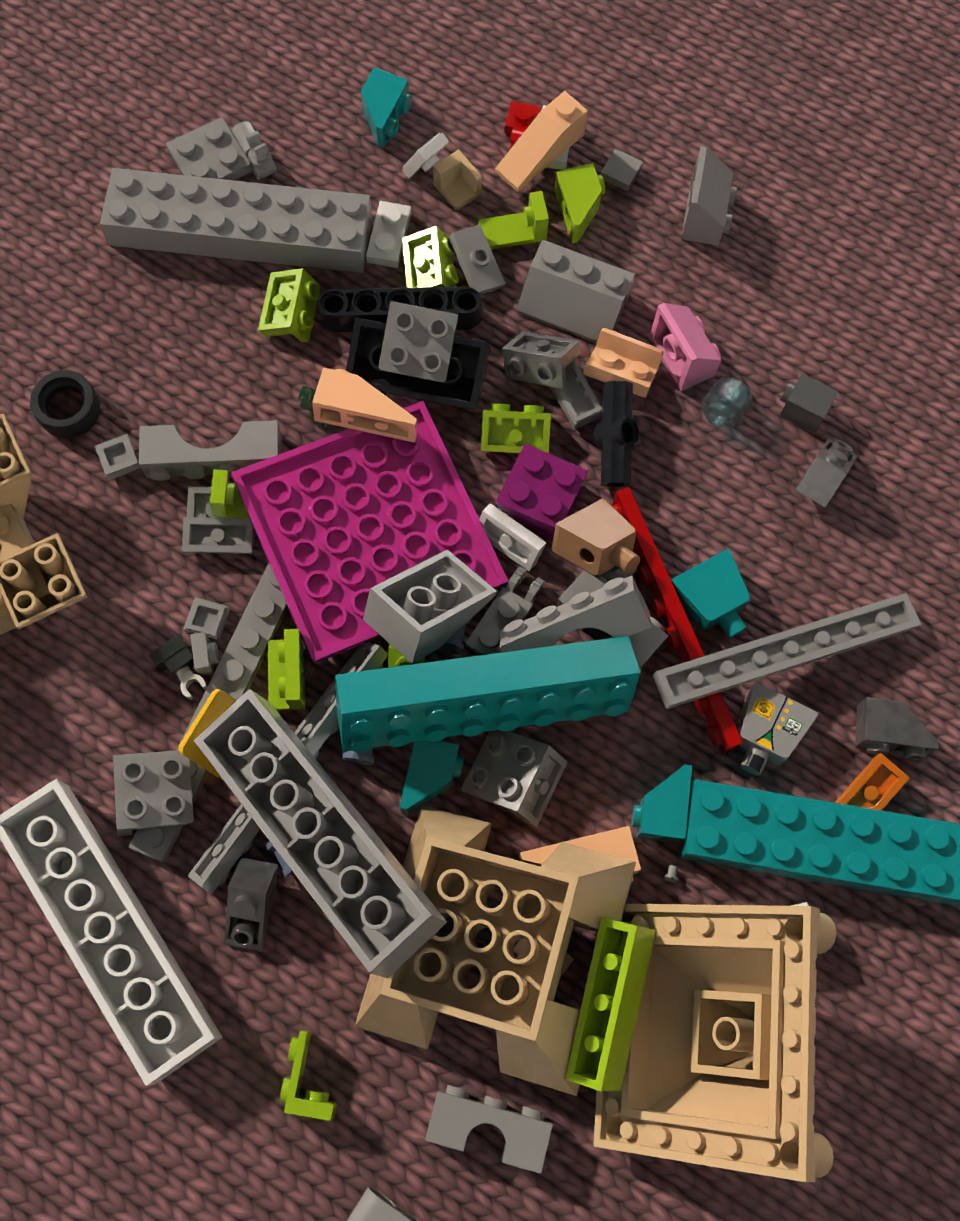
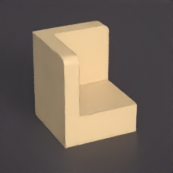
[433,149,482,210]

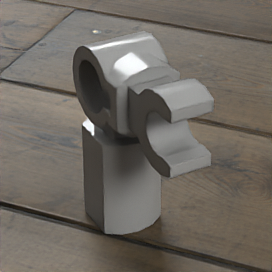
[231,121,277,180]

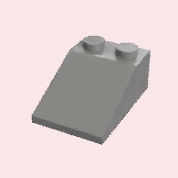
[363,550,497,664]

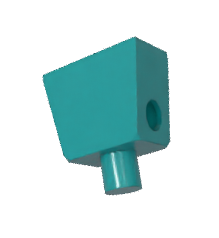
[671,548,750,639]

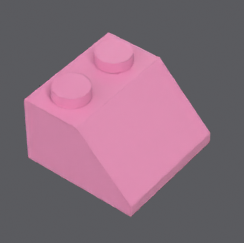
[649,303,721,391]

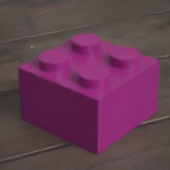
[495,443,588,542]

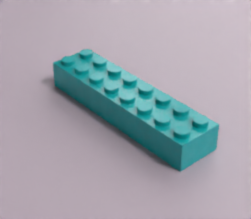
[335,636,640,752]
[679,779,960,906]

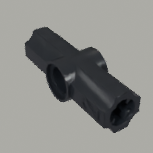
[594,381,640,488]

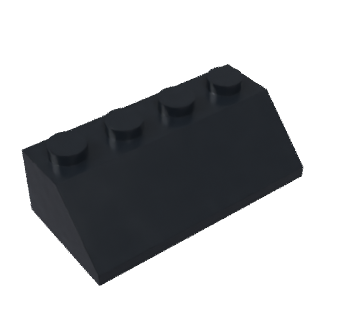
[346,318,491,410]

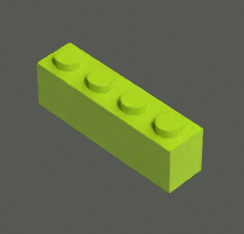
[565,917,656,1092]

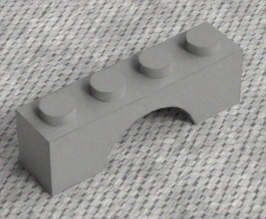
[139,420,282,481]
[500,576,652,652]

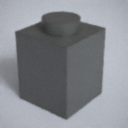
[780,374,838,433]

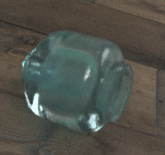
[702,377,752,428]

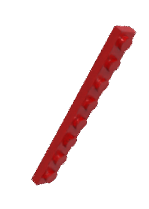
[611,487,743,755]

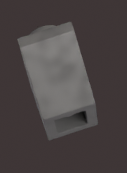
[795,438,858,507]
[855,697,939,760]
[224,857,278,951]

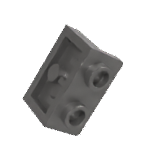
[502,331,581,388]

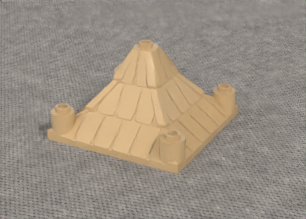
[593,904,837,1183]

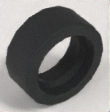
[30,370,100,438]

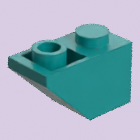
[361,67,412,149]

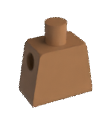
[552,498,640,575]

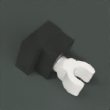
[148,634,208,700]

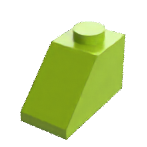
[554,163,605,244]

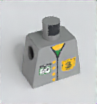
[737,682,819,776]

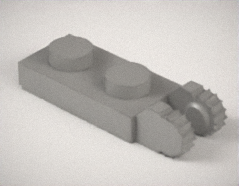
[465,566,545,655]

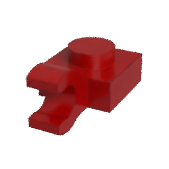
[504,101,542,150]

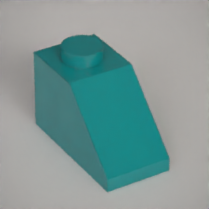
[399,740,464,814]
[631,764,692,844]

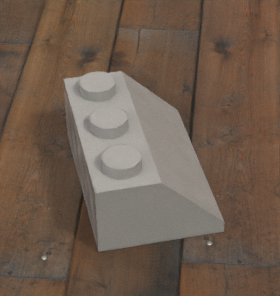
[516,240,635,344]

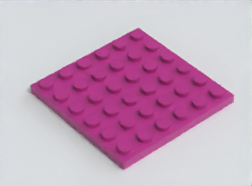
[231,401,509,665]

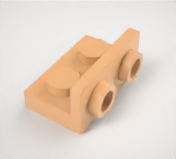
[583,328,664,398]

